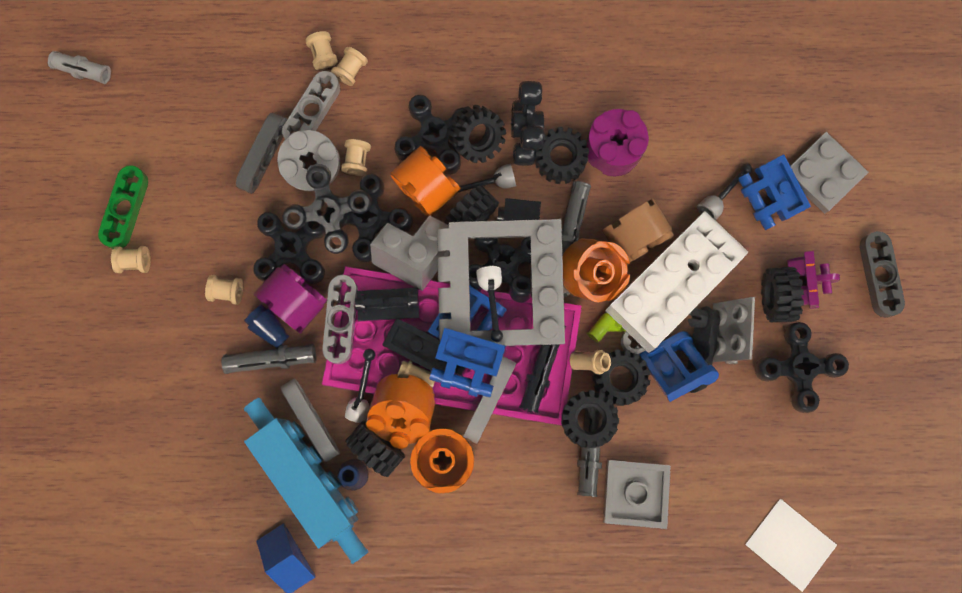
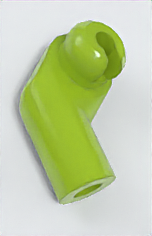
[587,313,626,343]

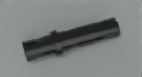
[519,325,566,414]

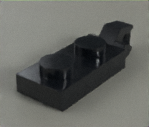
[382,318,467,376]

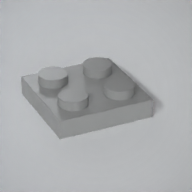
[790,132,869,214]
[603,460,671,529]

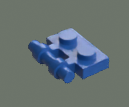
[738,155,811,230]
[429,328,506,398]

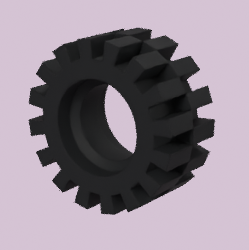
[448,105,506,163]
[535,127,589,184]
[444,185,499,225]
[761,267,804,323]
[592,350,651,406]
[561,390,619,448]
[345,421,405,477]

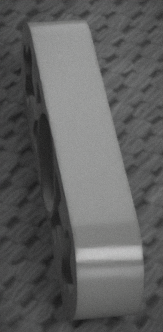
[282,71,340,139]
[323,275,358,364]
[463,356,516,444]
[281,378,340,462]

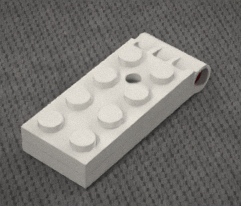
[605,211,748,353]

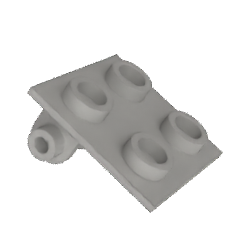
[713,297,755,364]

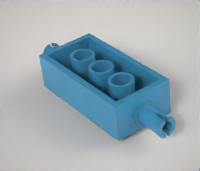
[244,398,369,564]

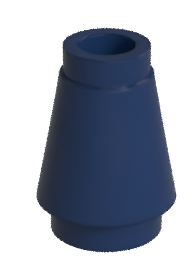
[244,304,290,349]
[338,459,368,491]

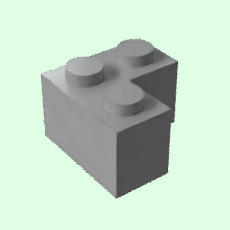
[370,216,450,291]

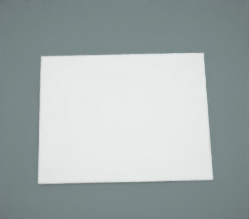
[745,499,837,592]

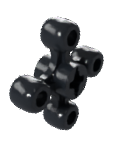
[511,81,544,166]
[394,95,465,175]
[282,164,373,254]
[325,174,413,262]
[253,212,326,284]
[469,237,532,303]
[755,322,849,413]

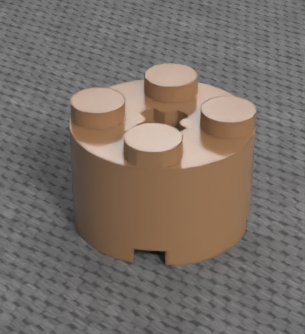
[602,198,674,262]

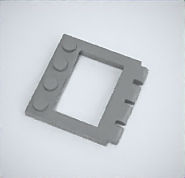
[437,219,565,346]

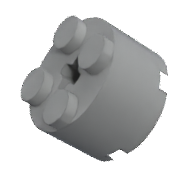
[277,130,340,191]

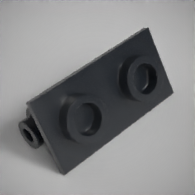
[355,288,419,321]

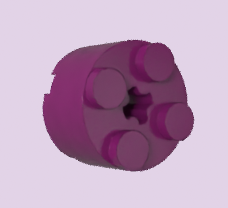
[586,109,649,177]
[253,264,327,334]

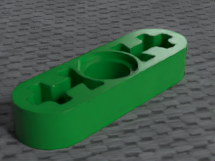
[98,165,148,249]

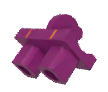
[787,251,840,309]

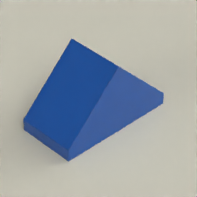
[256,523,316,593]

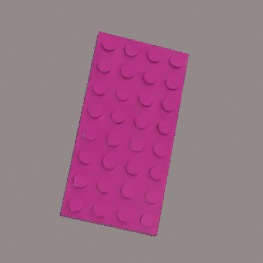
[322,267,582,426]

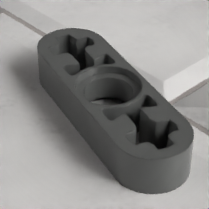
[236,112,287,194]
[859,231,905,318]

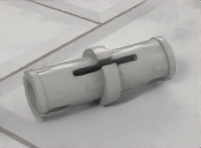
[48,51,111,84]

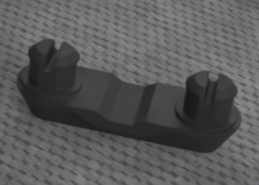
[686,306,720,393]

